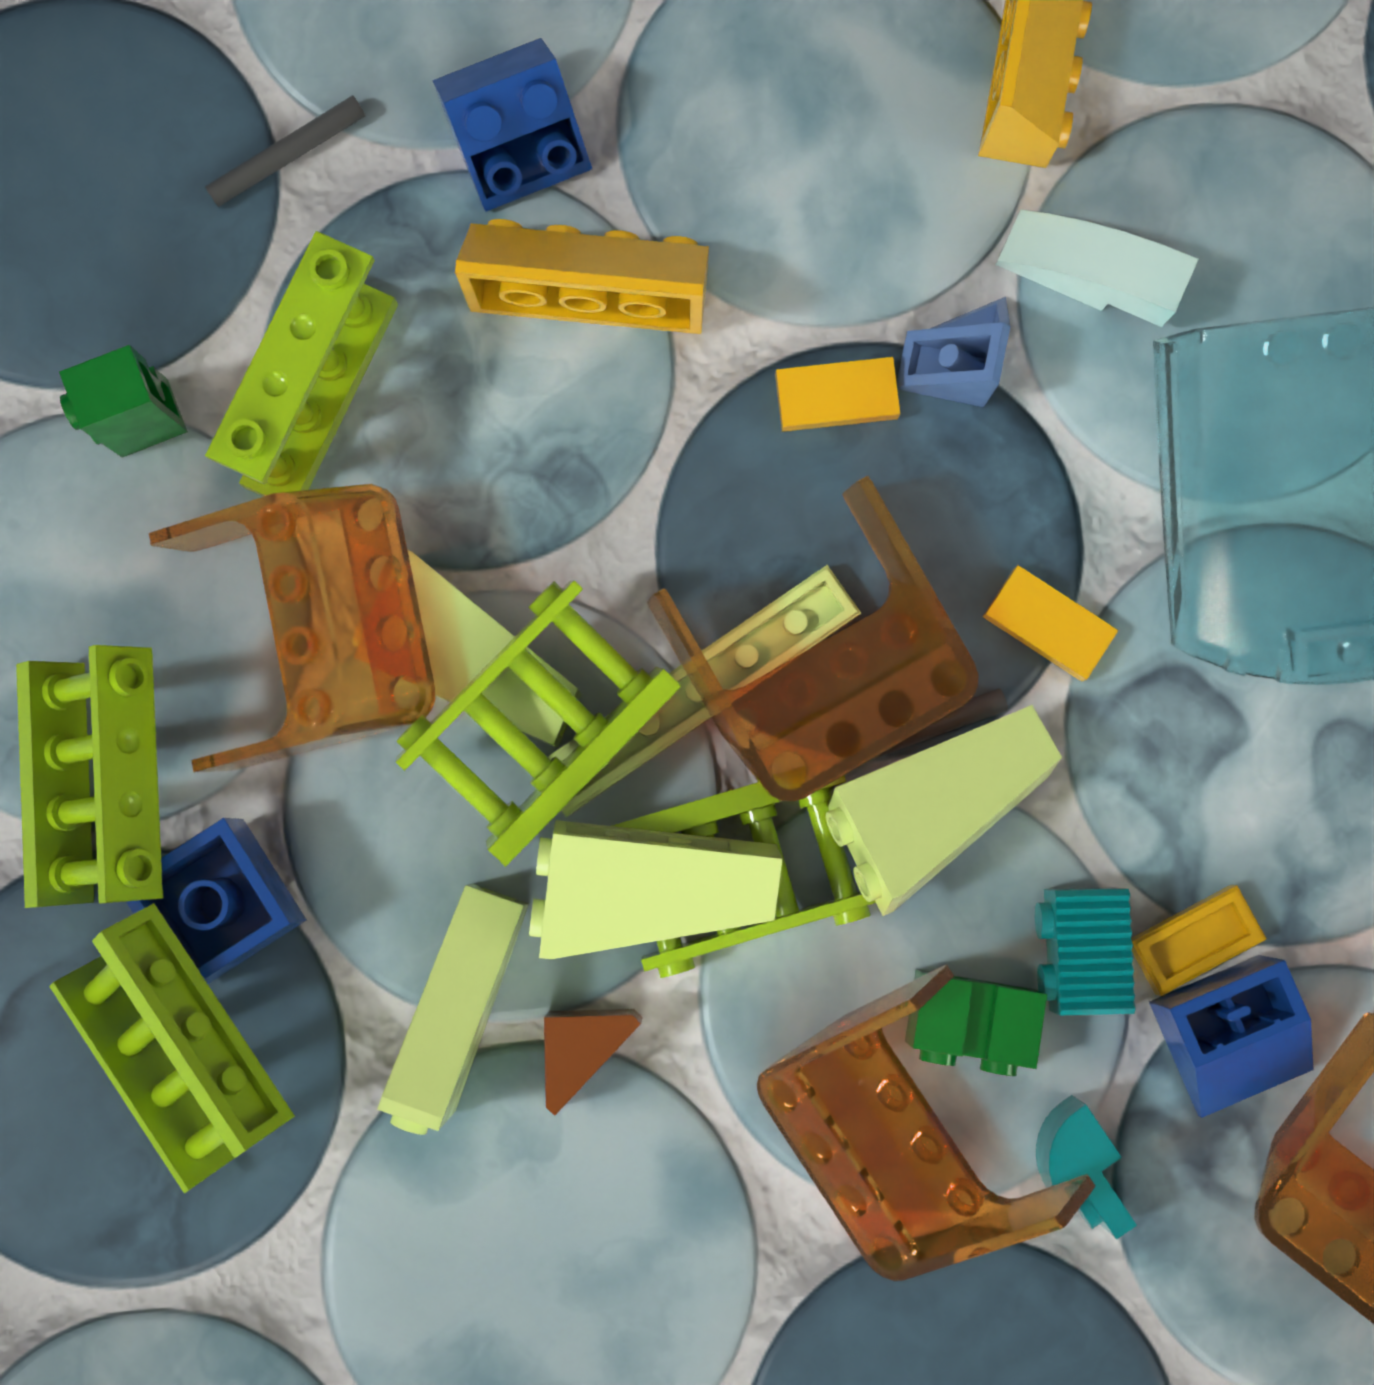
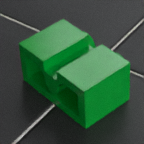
[59,345,188,458]
[905,969,1047,1076]

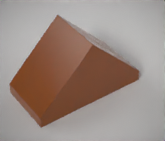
[544,1009,643,1116]

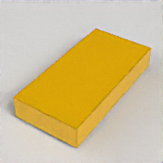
[775,357,900,432]
[982,565,1119,682]
[1131,885,1267,996]

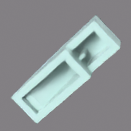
[996,209,1199,327]

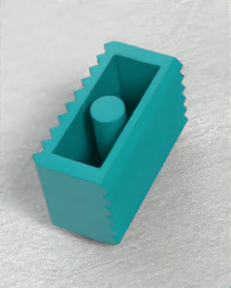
[1034,887,1136,1016]

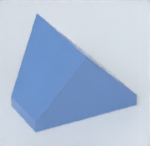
[897,297,1011,407]

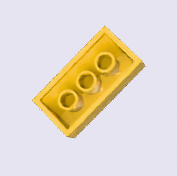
[978,0,1092,168]
[455,219,709,334]

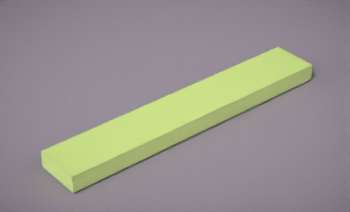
[548,565,861,817]

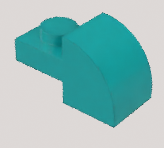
[1036,1095,1137,1240]

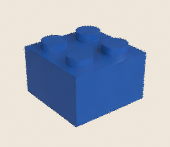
[126,818,307,984]

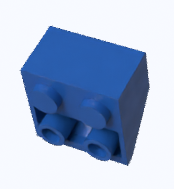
[432,38,592,212]
[1149,955,1314,1118]

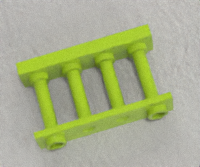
[205,231,398,512]
[395,580,681,867]
[16,645,163,908]
[611,759,876,978]
[49,903,295,1193]

